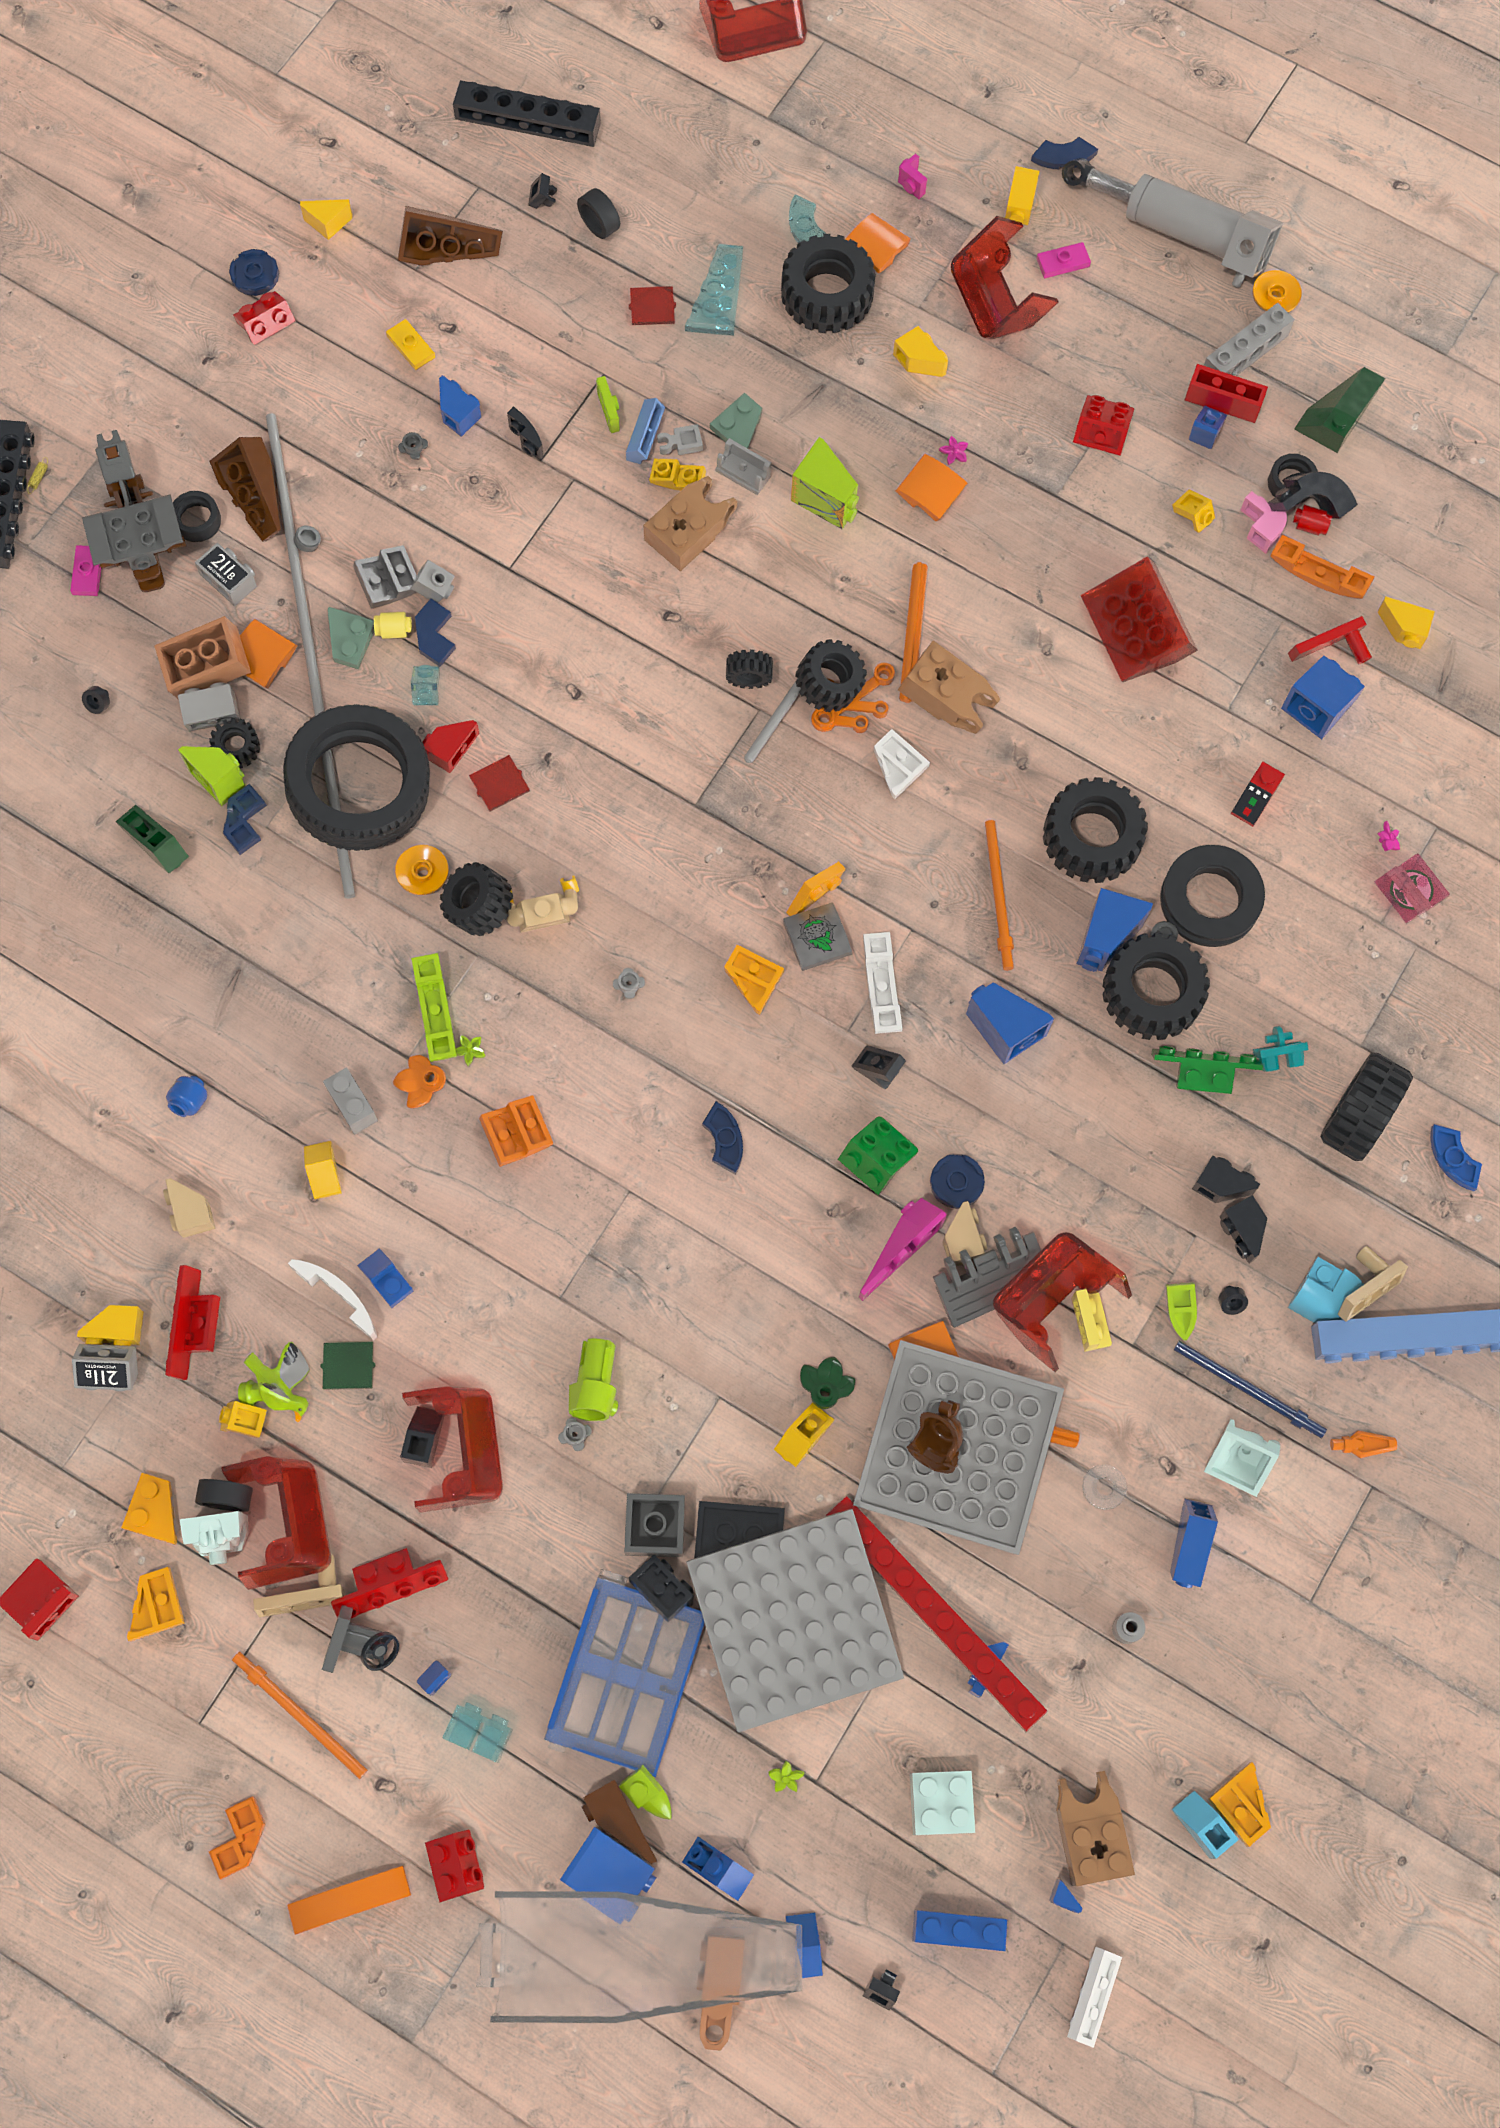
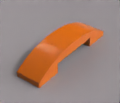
[1270,535,1375,599]
[287,1866,411,1935]

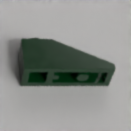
[115,805,189,873]

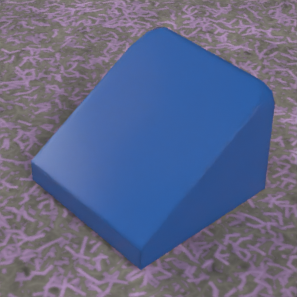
[417,1660,451,1696]
[1049,1879,1083,1914]

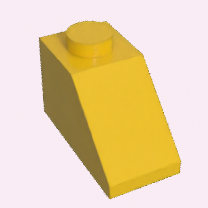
[1004,166,1040,225]
[1378,596,1435,649]
[774,1402,834,1467]

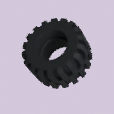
[795,639,867,712]
[440,862,513,936]

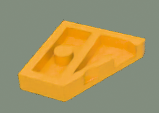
[786,861,846,916]
[724,945,784,1015]
[121,1473,177,1545]
[127,1567,185,1642]
[1208,1762,1271,1847]

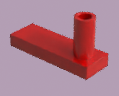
[1288,616,1372,665]

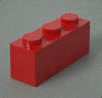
[1184,364,1268,423]

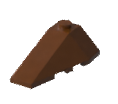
[398,206,503,266]
[209,437,281,542]

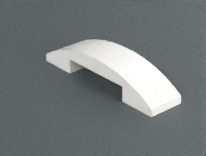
[863,932,903,1034]
[288,1259,377,1341]

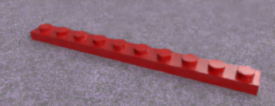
[826,1496,1048,1733]

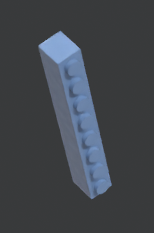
[1311,1309,1500,1363]

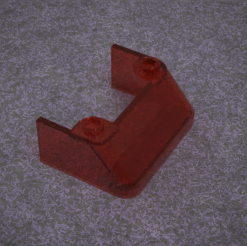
[699,0,807,62]
[951,216,1059,339]
[993,1232,1132,1372]
[402,1386,503,1513]
[221,1456,332,1590]

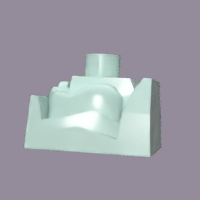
[1204,1419,1281,1497]
[180,1511,249,1565]

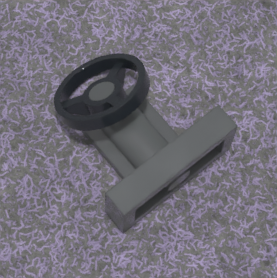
[322,1606,399,1673]

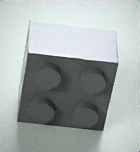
[624,1493,685,1558]

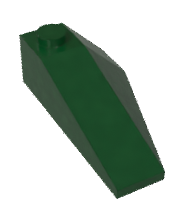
[1294,367,1386,453]

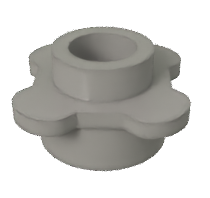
[613,968,645,999]
[558,1418,592,1451]

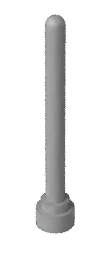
[744,678,801,763]

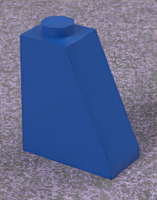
[1170,1498,1218,1588]

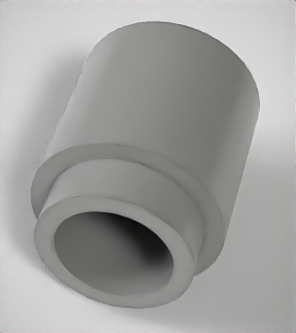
[1112,1612,1145,1644]

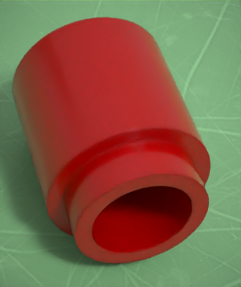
[1293,504,1332,536]

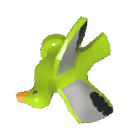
[238,1342,310,1422]

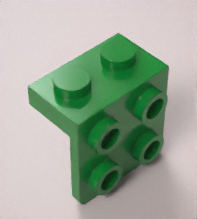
[837,1116,918,1195]

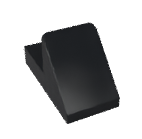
[852,1045,906,1089]

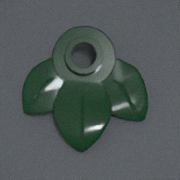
[800,1357,855,1409]

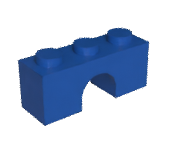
[912,1910,1007,1951]

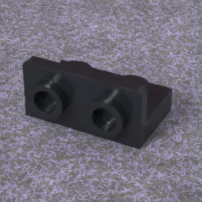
[629,1554,694,1622]

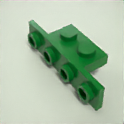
[1151,1046,1263,1094]

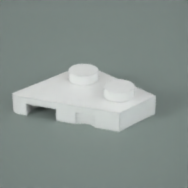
[874,729,930,799]

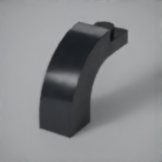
[1268,472,1358,519]

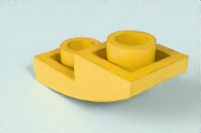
[649,458,706,491]

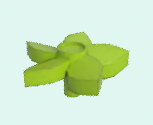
[456,1035,486,1066]
[769,1761,804,1792]

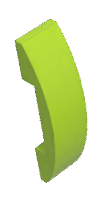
[411,953,457,1062]

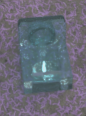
[411,665,440,705]

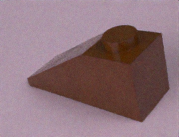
[581,1779,657,1864]

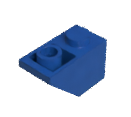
[439,375,481,437]
[682,1837,754,1901]

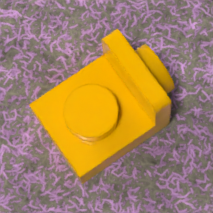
[1172,489,1215,533]
[219,1401,267,1438]

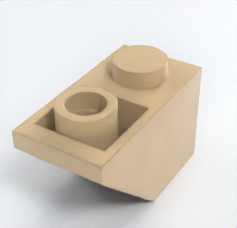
[163,1178,216,1238]
[942,1201,987,1267]

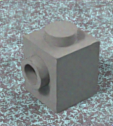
[411,560,455,603]

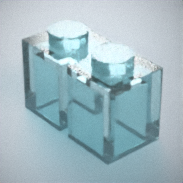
[442,1702,513,1763]

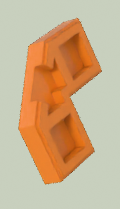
[208,1796,265,1880]

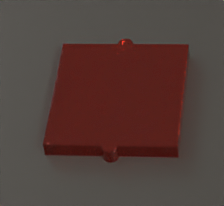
[629,286,676,325]
[469,755,530,812]

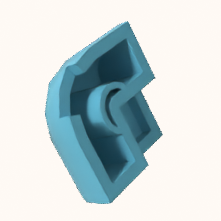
[1288,1257,1364,1323]

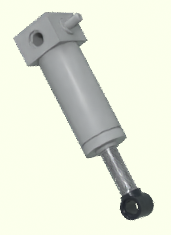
[1062,158,1283,288]

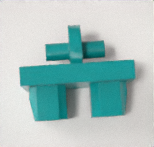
[1253,1026,1309,1072]

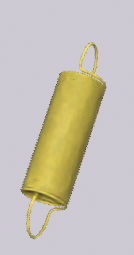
[27,457,48,494]

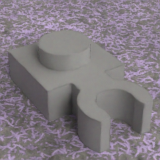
[657,424,703,455]

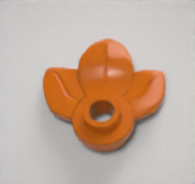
[393,1055,446,1109]

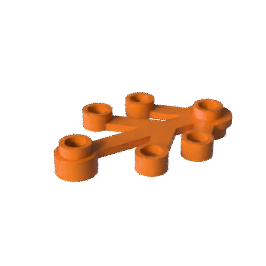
[811,662,895,733]

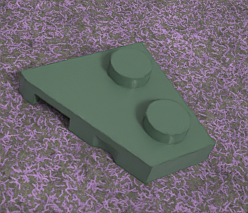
[710,393,762,449]
[328,607,374,669]

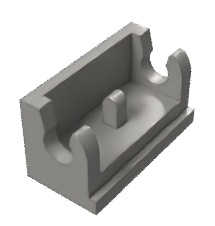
[715,438,772,495]

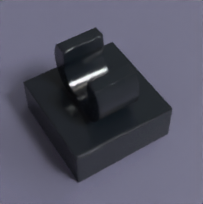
[528,173,557,209]
[862,1969,900,2010]

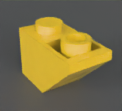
[893,326,948,377]
[77,1305,144,1346]

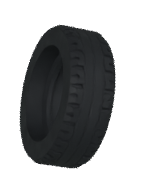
[283,704,430,851]

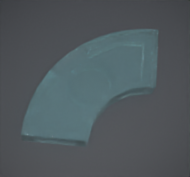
[789,194,826,243]

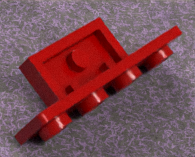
[165,1265,220,1380]
[331,1548,448,1619]

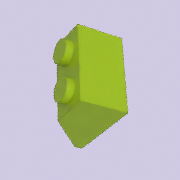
[178,746,245,807]

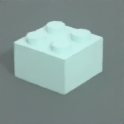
[910,1771,975,1835]

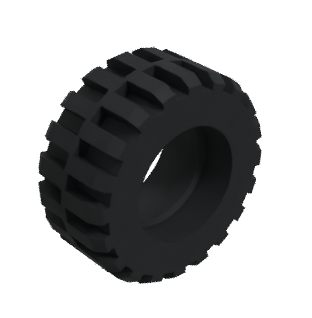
[781,234,876,333]
[1043,777,1148,883]
[1102,932,1210,1040]
[1320,1053,1413,1161]

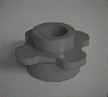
[398,432,428,459]

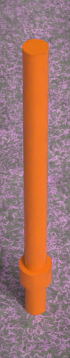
[985,820,1014,971]
[232,1651,368,1779]

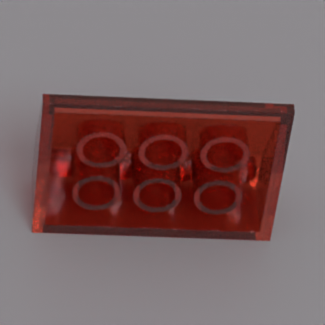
[1080,556,1198,682]

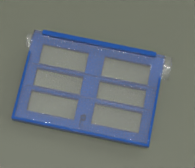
[544,1569,705,1777]

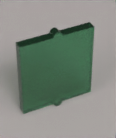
[320,1342,376,1390]

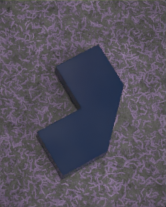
[415,599,456,667]
[223,784,267,855]

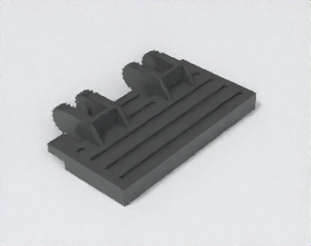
[933,1227,1054,1328]

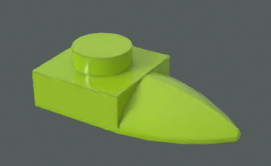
[1166,1282,1197,1340]
[619,1765,672,1820]

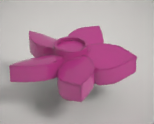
[939,436,968,465]
[1377,821,1400,851]

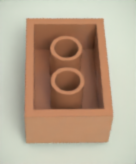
[154,616,251,700]

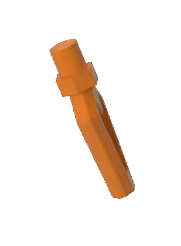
[1330,1430,1397,1458]

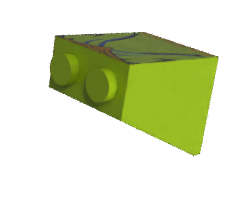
[791,437,859,529]

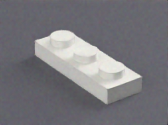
[1067,1947,1122,2048]

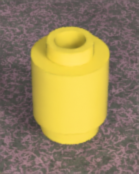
[374,612,412,639]

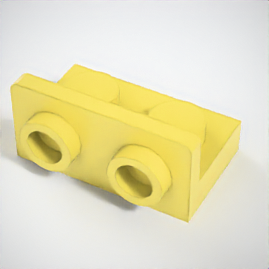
[1071,1289,1112,1352]

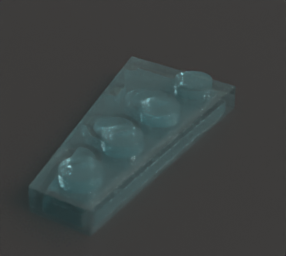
[685,244,743,336]

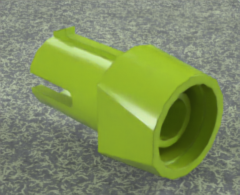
[569,1338,618,1421]

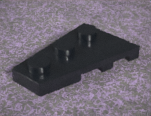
[694,1501,785,1558]

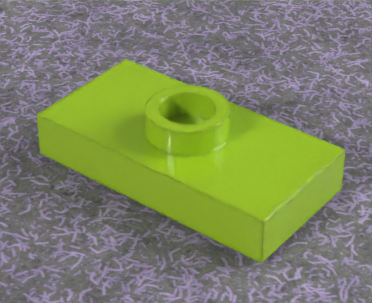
[596,376,620,433]

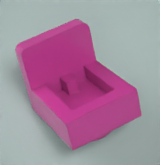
[898,153,927,199]

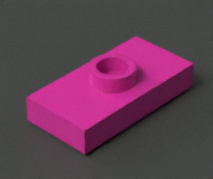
[1036,242,1091,279]
[70,545,101,596]

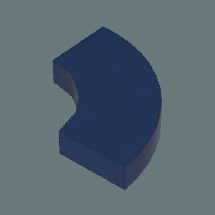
[1031,137,1098,170]
[702,1101,743,1175]

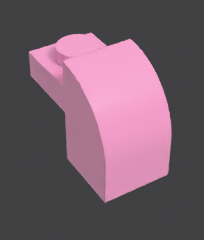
[1240,491,1287,554]

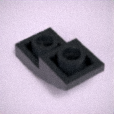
[507,406,544,461]

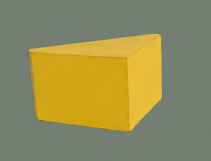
[300,199,352,240]
[304,1141,342,1200]

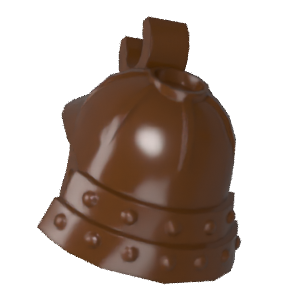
[906,1400,963,1474]

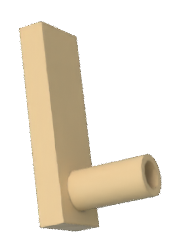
[1338,1246,1408,1322]
[253,1554,345,1618]

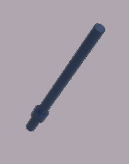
[1174,1341,1327,1439]

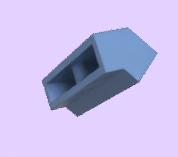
[626,398,665,464]

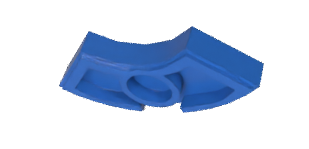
[1430,1124,1482,1191]

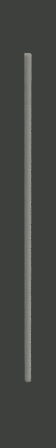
[266,413,355,899]

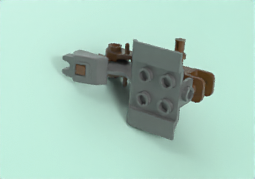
[82,430,186,593]

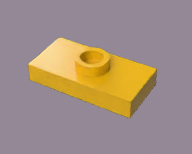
[386,319,436,371]

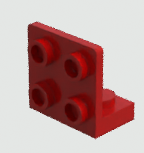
[1073,395,1134,456]
[0,1558,79,1641]

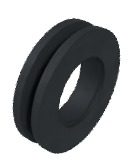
[1160,845,1265,947]

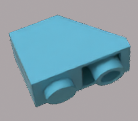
[1171,1791,1239,1859]

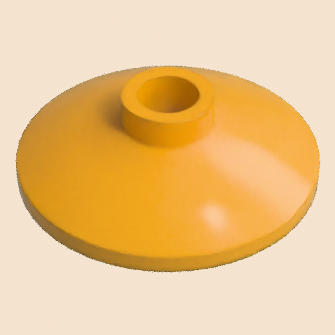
[1252,270,1302,312]
[395,845,449,895]

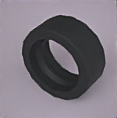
[577,188,621,239]
[1267,453,1318,504]
[173,491,221,542]
[195,1479,253,1512]

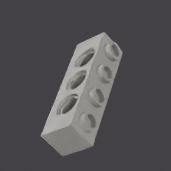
[1204,303,1295,376]

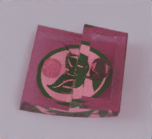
[1374,853,1450,924]

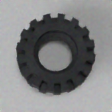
[726,649,773,689]
[209,718,260,769]

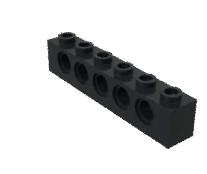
[453,80,601,147]
[0,420,35,569]

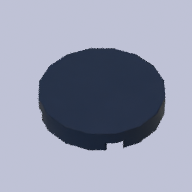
[229,249,279,296]
[930,1154,985,1209]

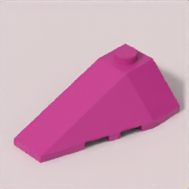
[859,1198,947,1301]

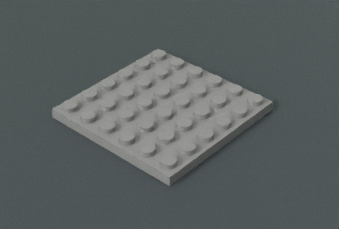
[853,1340,1064,1555]
[686,1509,904,1733]

